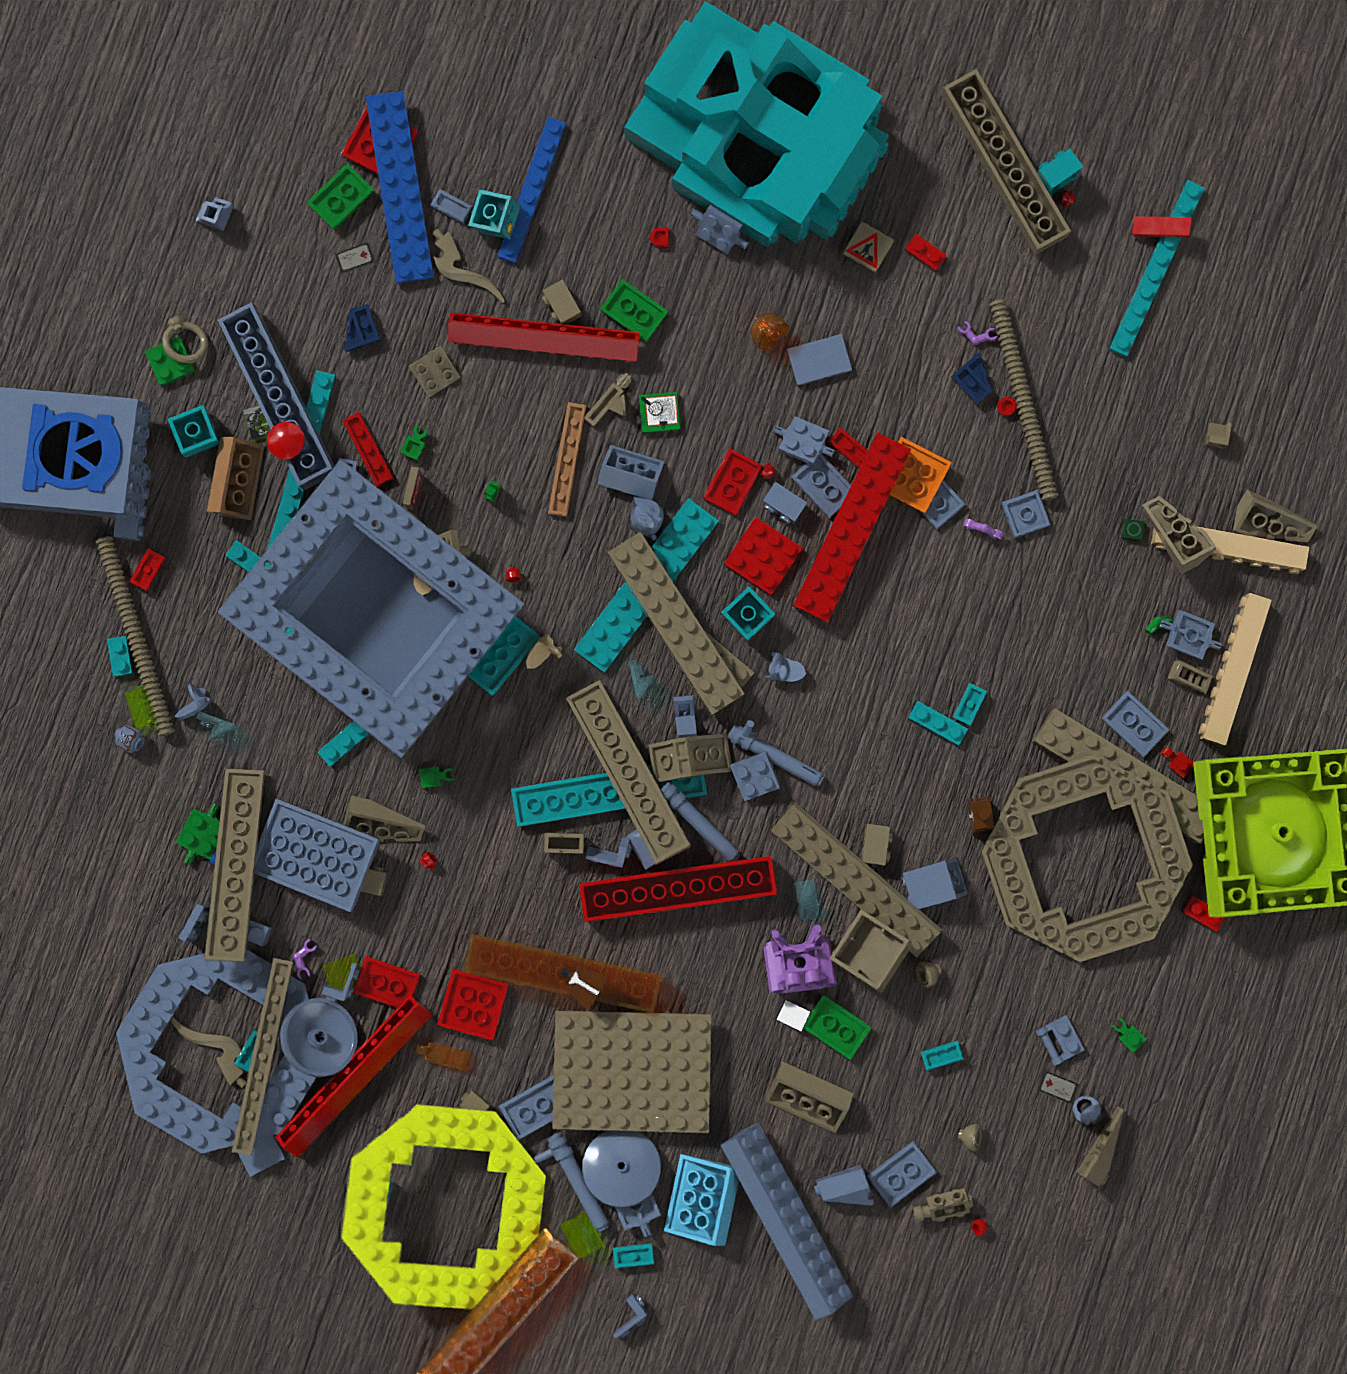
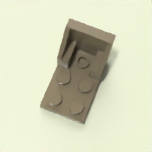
[649,733,732,783]

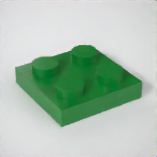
[145,336,196,387]

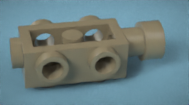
[913,1188,973,1222]

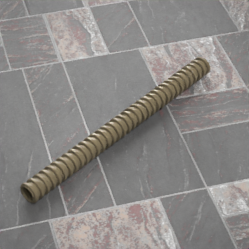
[989,299,1058,501]
[96,536,175,737]

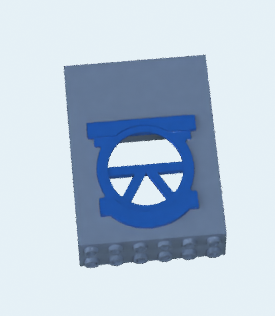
[0,387,152,520]

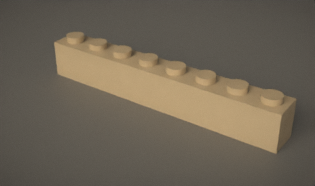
[1151,527,1309,574]
[1199,593,1272,747]

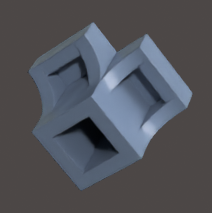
[196,197,234,231]

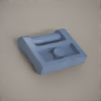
[1036,1015,1084,1066]

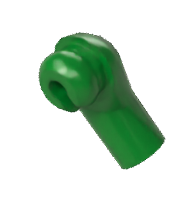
[1144,616,1174,636]

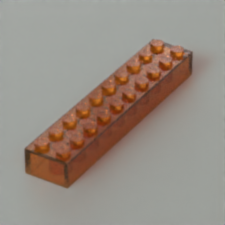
[463,933,662,1013]
[416,1228,579,1374]

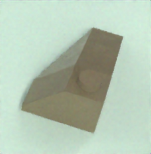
[1233,489,1318,542]
[1142,496,1216,574]
[343,796,425,842]
[1076,1106,1124,1187]

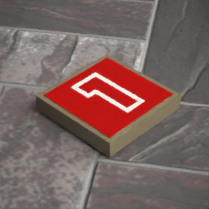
[403,467,423,511]

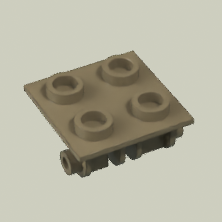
[409,346,461,398]

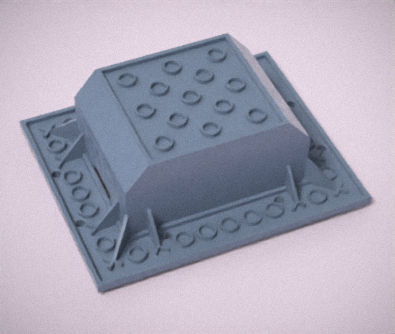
[218,459,525,758]

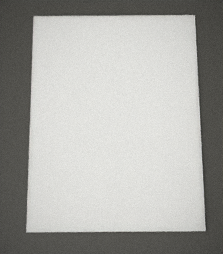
[777,1000,810,1031]

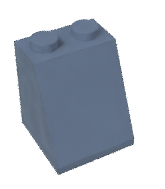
[903,857,968,909]

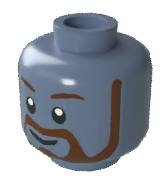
[114,725,145,753]

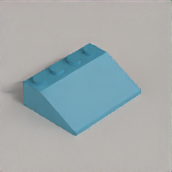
[664,1154,739,1246]

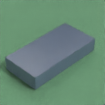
[430,189,473,224]

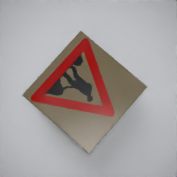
[843,222,894,273]

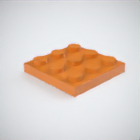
[889,437,952,514]

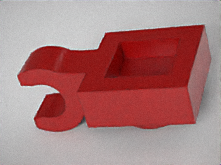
[1161,747,1194,778]

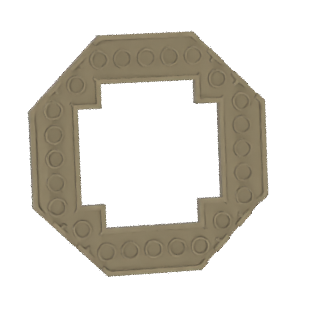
[982,754,1192,962]

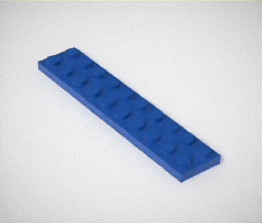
[366,91,433,284]

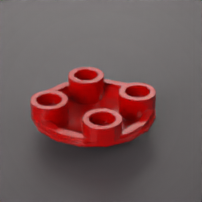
[267,422,305,460]

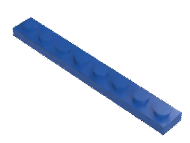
[498,117,566,264]

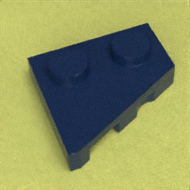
[344,304,380,352]
[951,352,991,405]

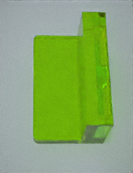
[124,686,155,729]
[560,1211,604,1259]

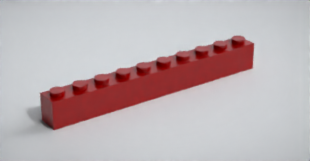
[448,312,640,362]
[275,995,432,1158]

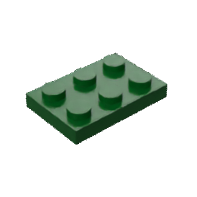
[307,163,374,230]
[600,279,668,343]
[803,995,872,1060]

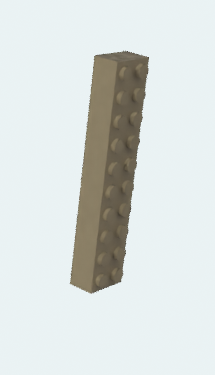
[941,69,1071,255]
[608,532,744,716]
[1032,708,1204,844]

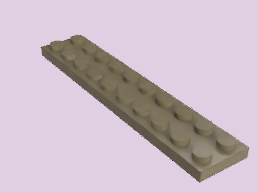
[566,680,691,865]
[205,769,265,963]
[770,802,942,958]

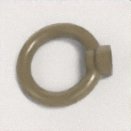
[162,316,208,363]

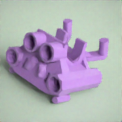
[764,924,837,994]

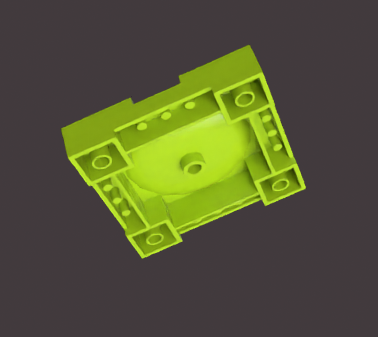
[1193,749,1347,917]

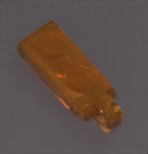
[416,1043,471,1071]

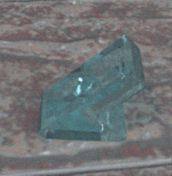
[628,660,655,700]
[196,711,238,741]
[795,880,819,920]

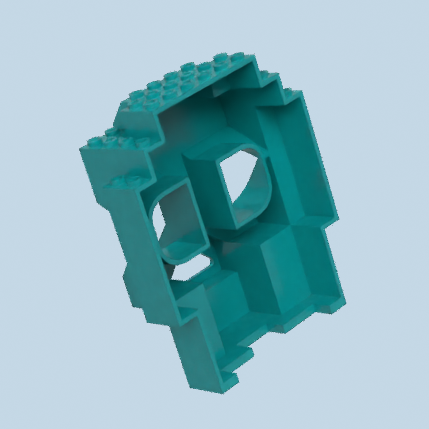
[624,1,889,248]

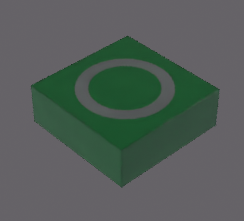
[1122,519,1145,541]

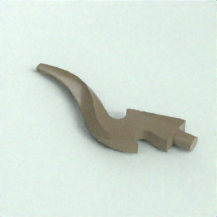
[433,229,505,304]
[170,1017,247,1088]

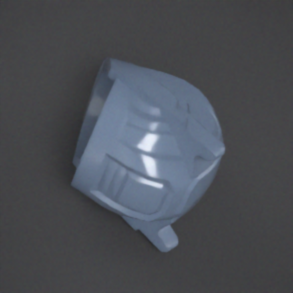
[630,497,664,541]

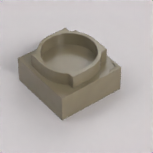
[829,910,913,993]

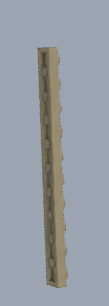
[232,958,293,1156]

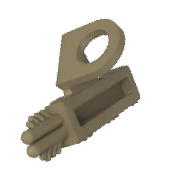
[585,373,632,427]

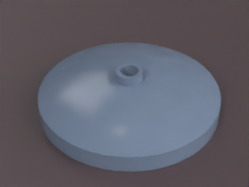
[280,998,357,1077]
[582,1130,661,1208]

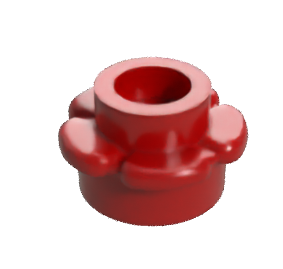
[1059,189,1076,207]
[420,852,438,869]

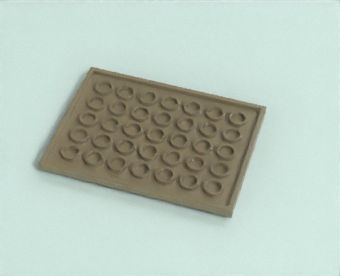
[552,1011,711,1133]

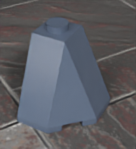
[814,1165,874,1205]

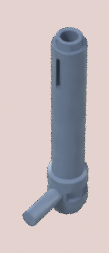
[727,720,824,787]
[659,781,740,862]
[533,1132,608,1232]

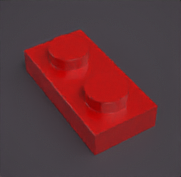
[905,234,947,272]
[129,549,166,591]
[1182,896,1225,932]

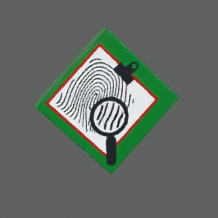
[639,392,680,434]

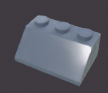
[597,445,665,500]

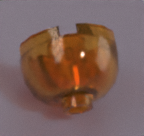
[751,313,789,351]

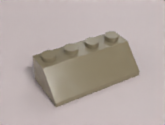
[765,1062,854,1133]

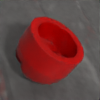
[759,462,775,479]
[505,567,521,582]
[971,1219,989,1236]

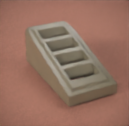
[1168,661,1213,694]

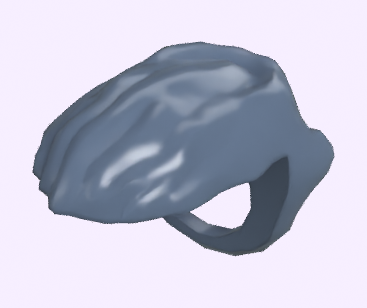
[765,652,806,682]
[175,683,210,719]
[1073,1096,1101,1125]

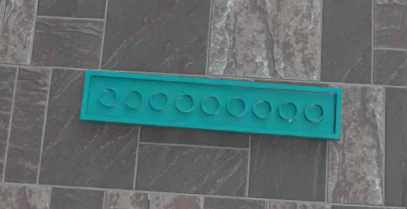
[574,498,719,673]
[511,765,707,827]

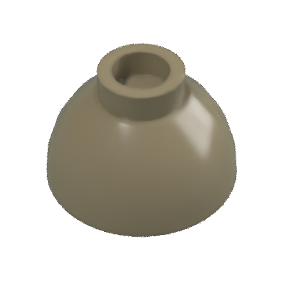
[915,961,941,988]
[958,1124,982,1151]

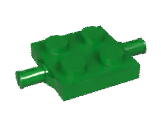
[176,803,221,865]

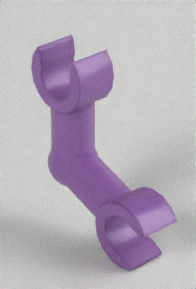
[957,321,998,345]
[963,519,1004,540]
[293,939,317,979]

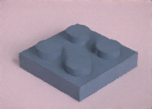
[730,751,781,801]
[178,903,210,942]

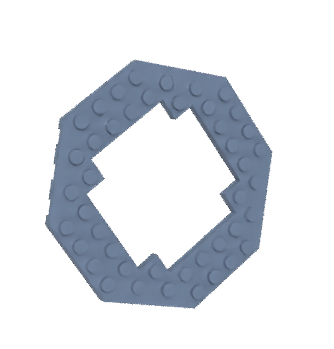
[116,949,318,1153]

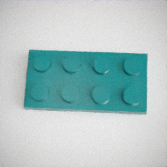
[468,616,541,696]

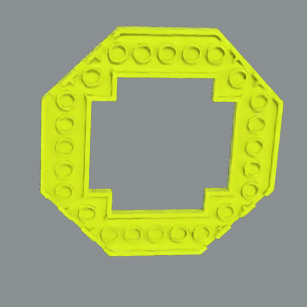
[342,1104,546,1309]

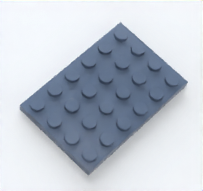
[254,799,380,912]

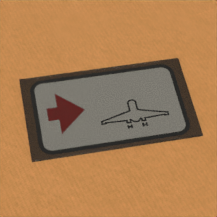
[335,242,375,273]
[1038,1071,1079,1104]

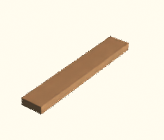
[548,402,587,517]

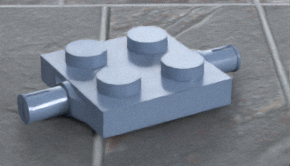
[690,205,749,254]
[773,416,835,465]
[1160,610,1222,660]
[615,1193,661,1237]

